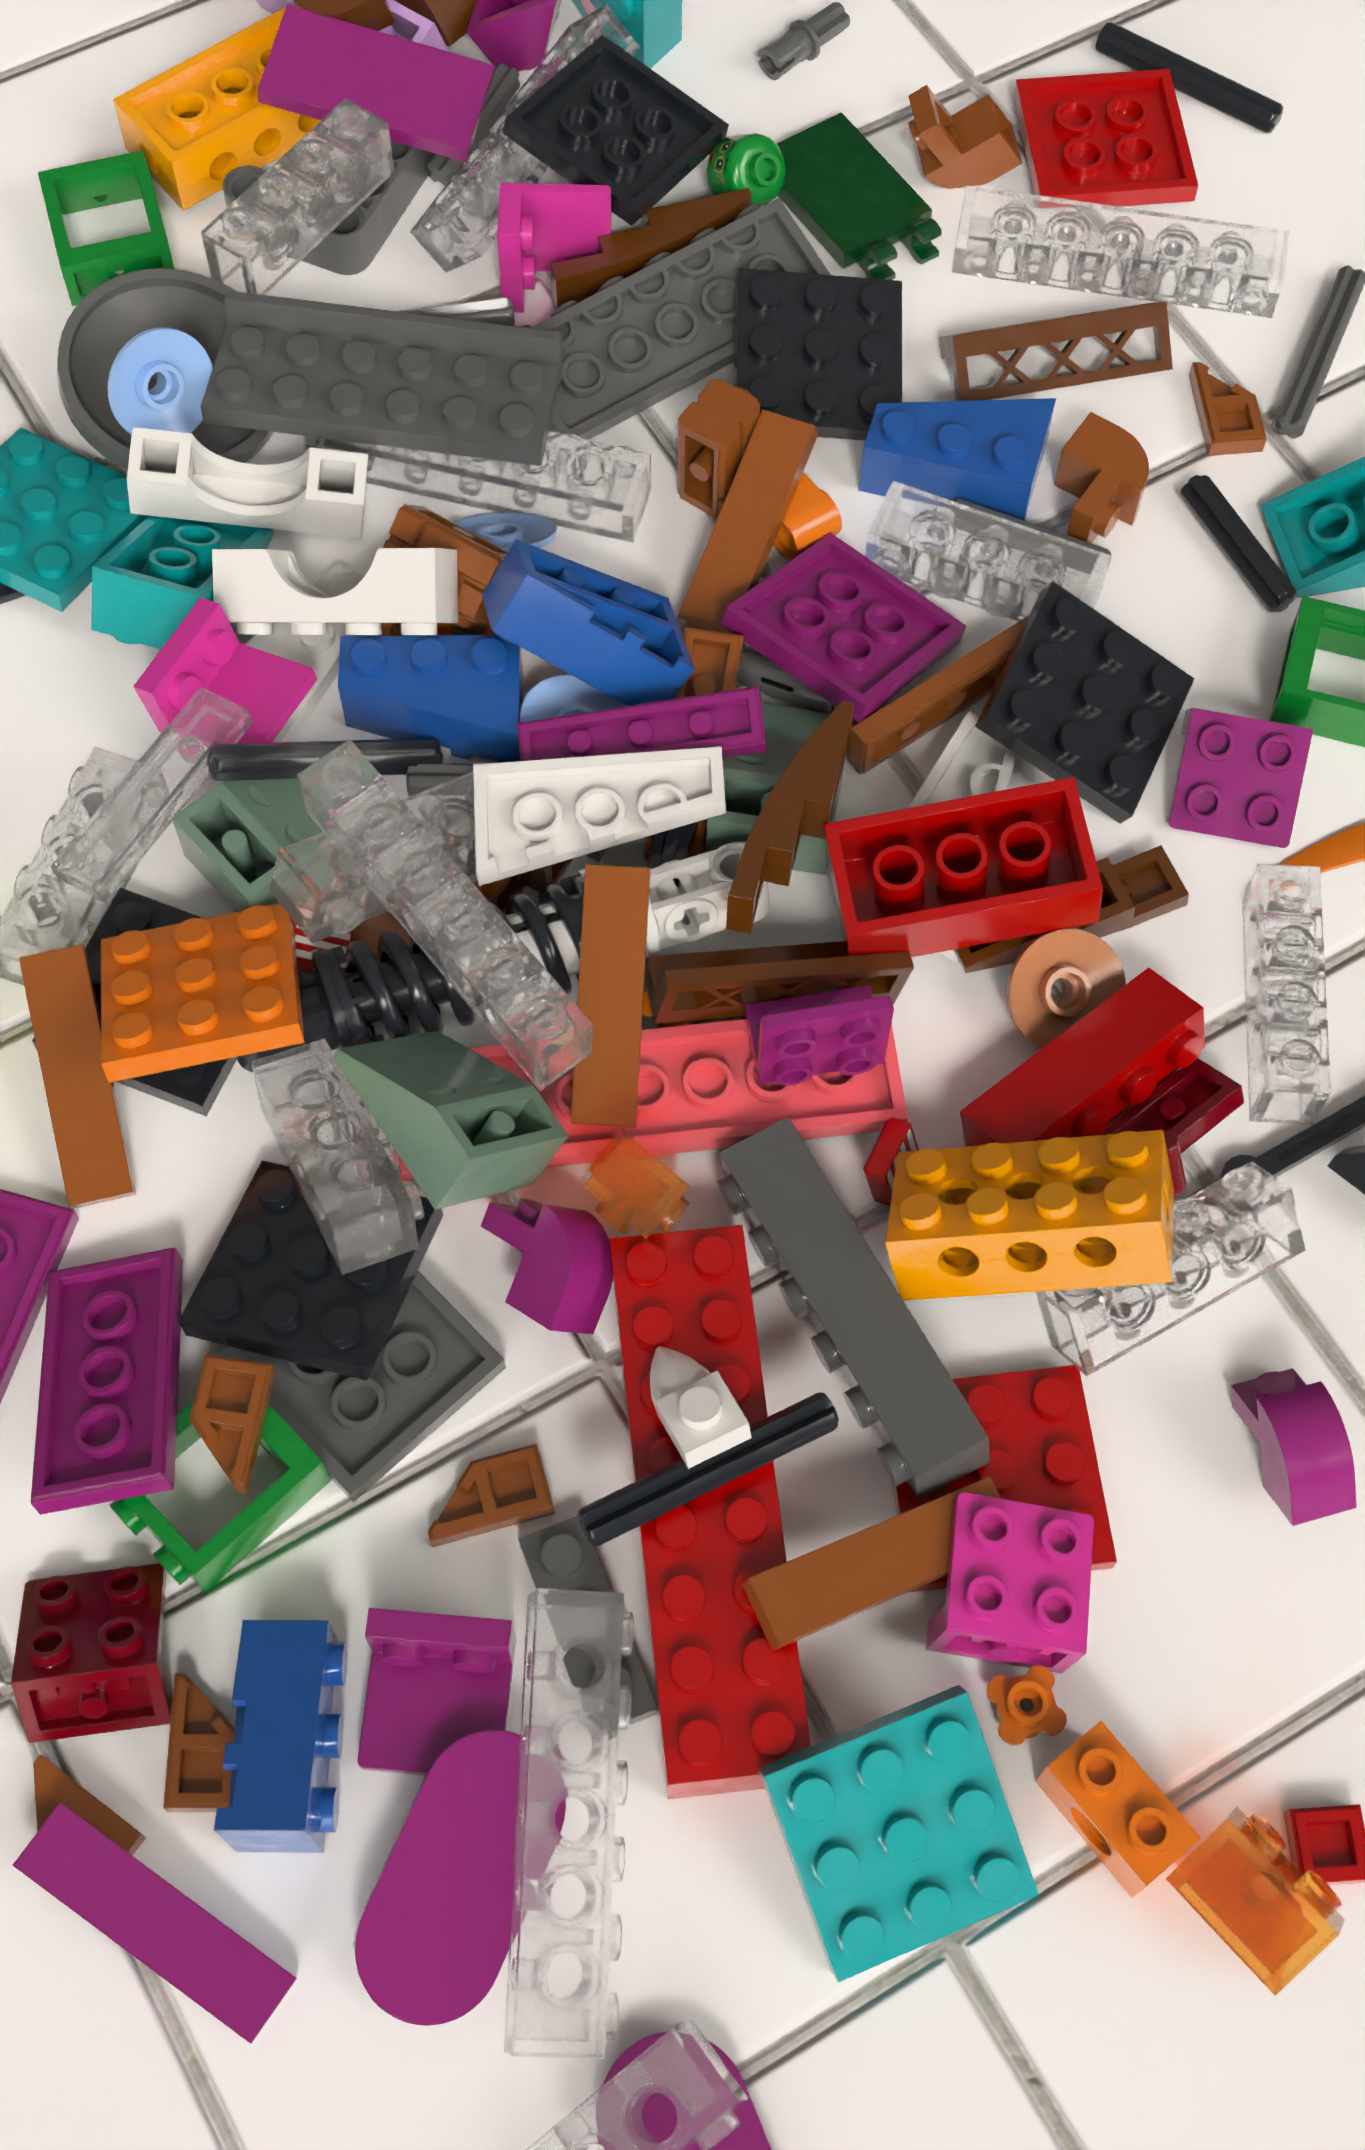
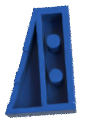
[859,398,1056,521]
[482,539,695,706]

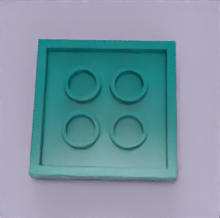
[0,427,149,612]
[758,1685,1039,1983]

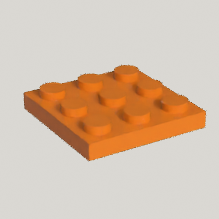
[101,902,305,1083]

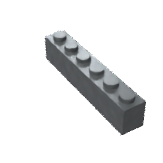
[717,1117,990,1501]

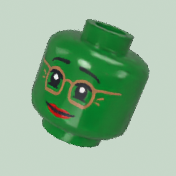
[706,133,786,206]

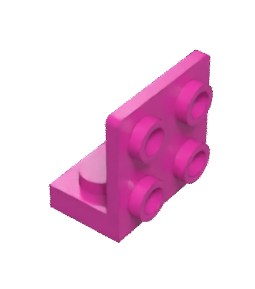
[497,183,612,313]
[133,597,317,750]
[926,1492,1094,1674]

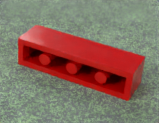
[960,967,1205,1147]

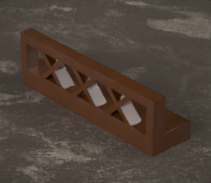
[939,301,1173,401]
[645,941,914,1024]

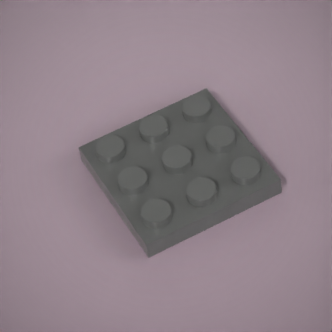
[219,1271,506,1503]

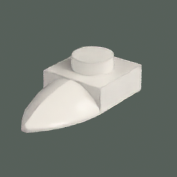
[650,1346,752,1469]

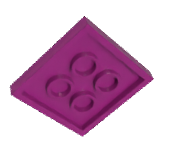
[721,532,966,723]

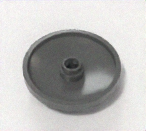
[57,268,273,470]

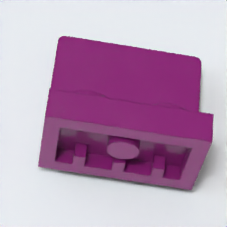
[1168,708,1313,848]
[744,985,894,1086]
[357,1608,516,1775]

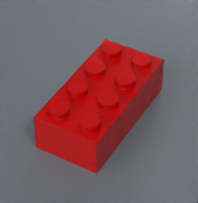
[824,777,1103,957]

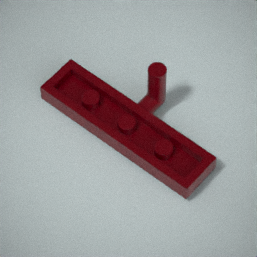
[1101,1058,1244,1197]

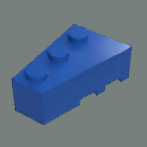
[338,635,524,763]
[214,1620,348,1853]

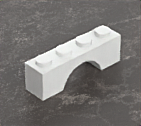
[127,427,368,539]
[212,548,458,635]

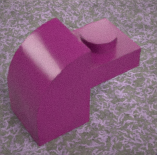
[480,1198,613,1334]
[1230,1368,1357,1526]

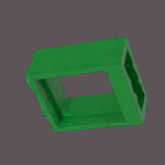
[38,150,175,306]
[1269,596,1365,747]
[109,1401,331,1593]

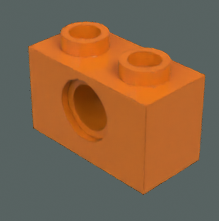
[1035,1721,1201,1898]

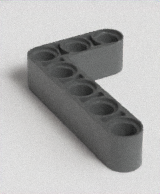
[222,135,434,275]

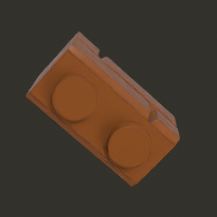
[677,379,760,518]
[383,504,508,629]

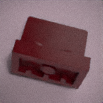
[11,1563,172,1743]

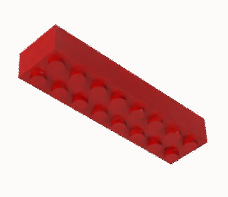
[610,1225,811,1799]

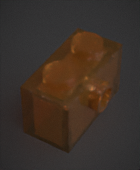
[581,1127,690,1239]
[1166,1806,1345,1996]

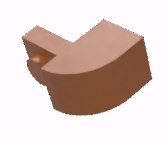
[908,85,1023,189]
[1054,412,1149,543]

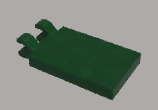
[777,112,942,280]

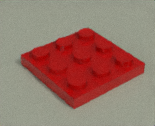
[1013,69,1199,213]
[891,1365,1117,1593]

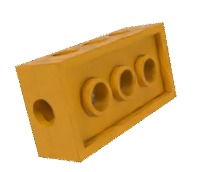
[113,6,337,211]
[885,1130,1174,1301]

